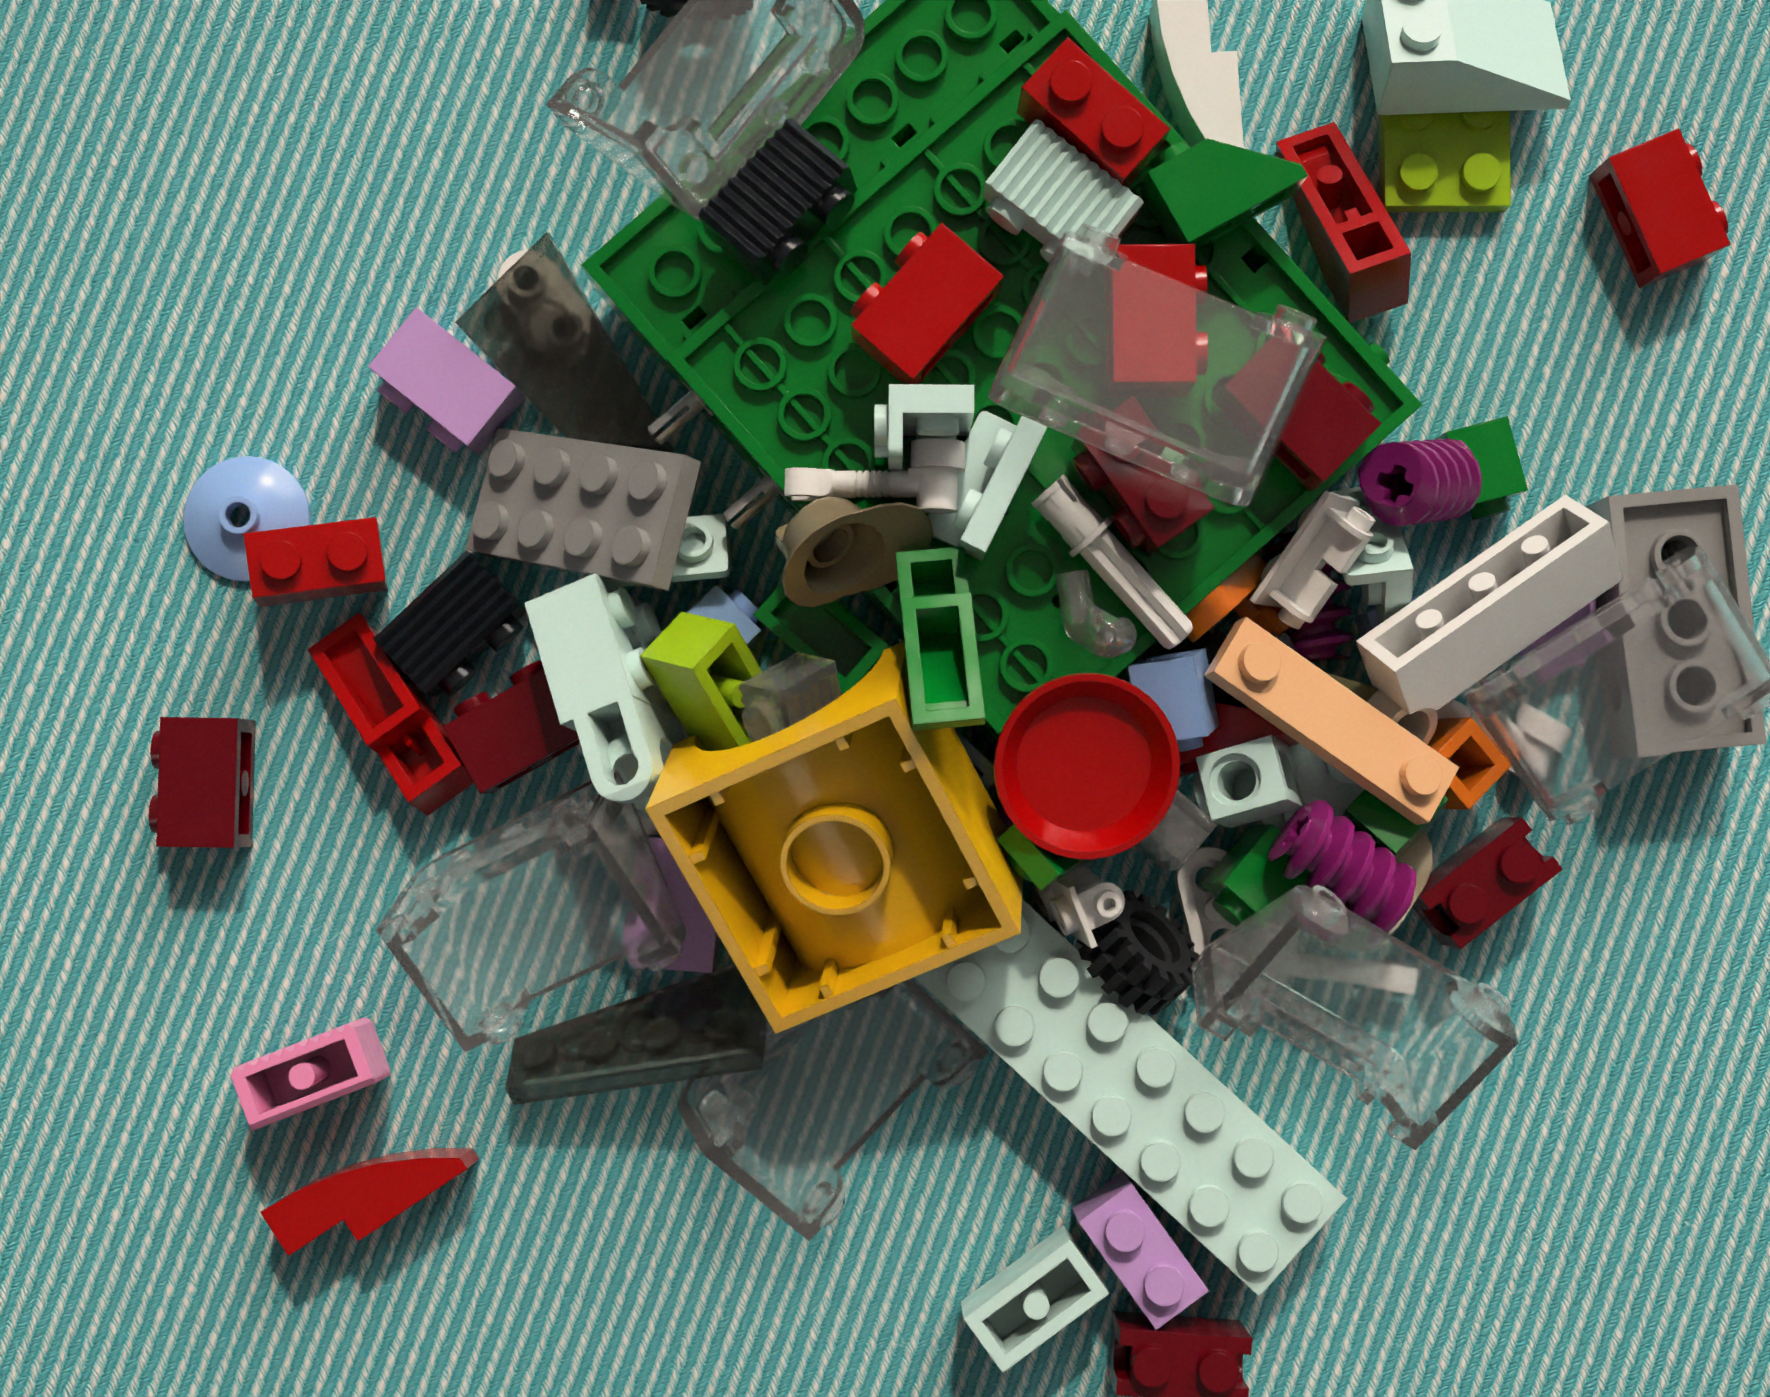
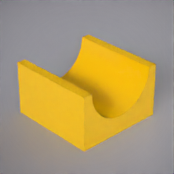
[645,641,1023,1034]

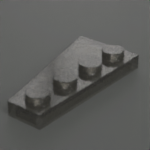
[455,232,676,453]
[505,963,767,1105]

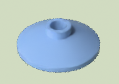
[184,456,311,582]

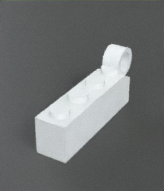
[1356,495,1623,744]

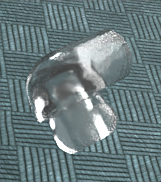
[1055,570,1137,658]

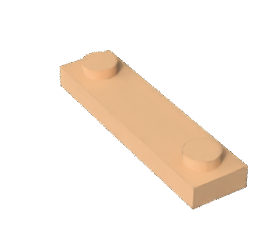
[1204,617,1459,825]

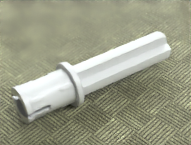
[1031,474,1193,649]

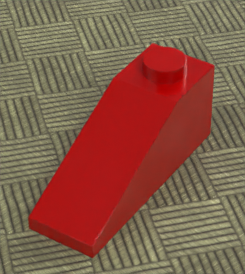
[1276,122,1411,324]

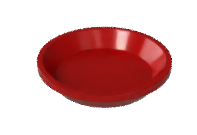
[994,673,1180,859]

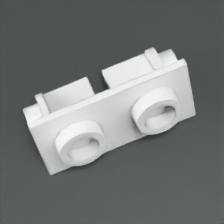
[1250,491,1376,630]
[1032,866,1125,948]

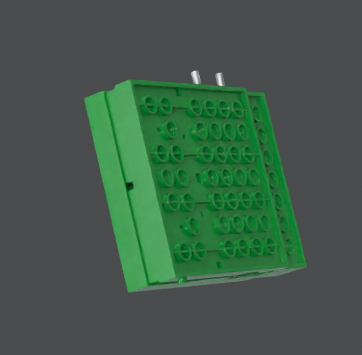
[581,0,1422,745]

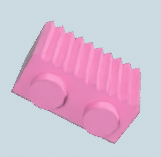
[231,1017,391,1130]

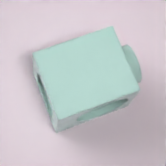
[1193,735,1304,828]

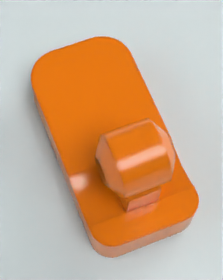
[1186,552,1289,643]

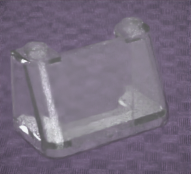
[546,0,865,223]
[988,224,1327,507]
[1462,546,1770,825]
[375,773,687,1052]
[1192,885,1519,1150]
[677,977,989,1241]

